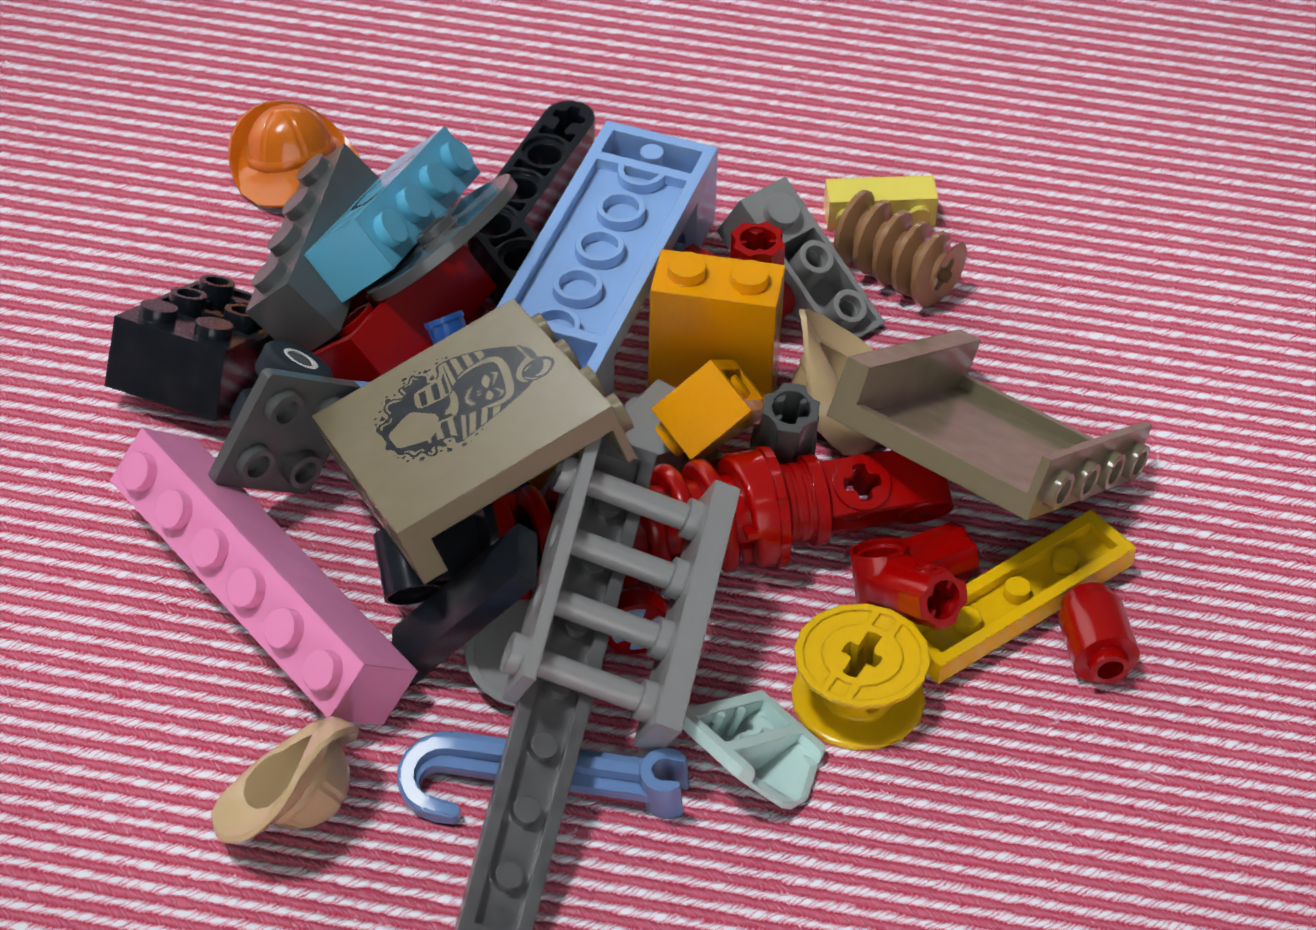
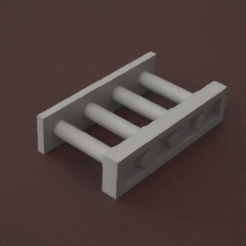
[500,437,741,752]

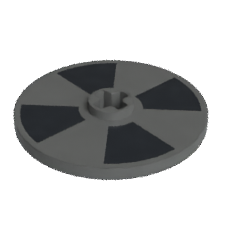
[366,174,518,302]

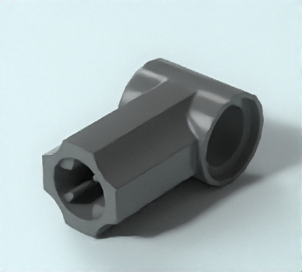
[749,383,820,464]

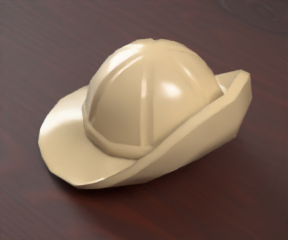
[791,309,879,456]
[211,716,359,844]

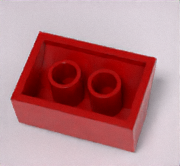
[311,244,497,382]

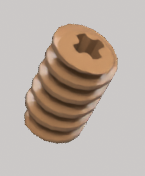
[834,190,967,306]

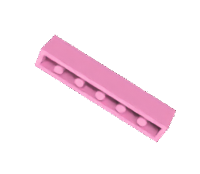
[110,428,418,725]

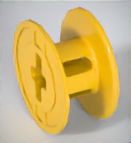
[791,604,931,751]

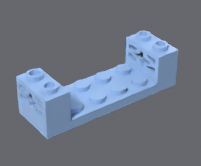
[496,120,718,396]

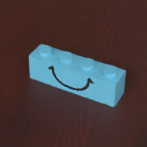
[304,126,481,303]

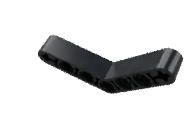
[468,100,595,306]

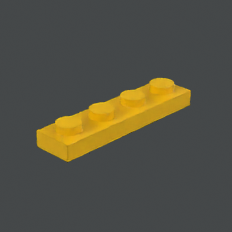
[911,509,1136,684]

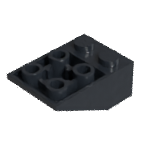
[104,275,274,421]

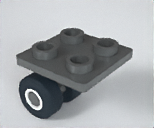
[208,340,361,494]

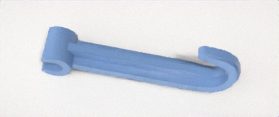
[397,731,689,825]

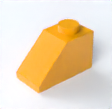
[651,359,764,460]

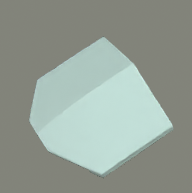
[682,690,826,810]

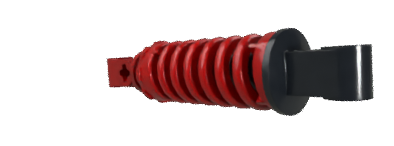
[373,445,954,605]

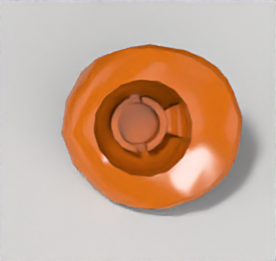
[228,100,360,208]

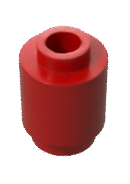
[1058,582,1140,684]

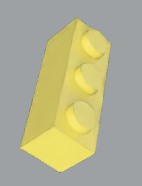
[823,175,938,230]

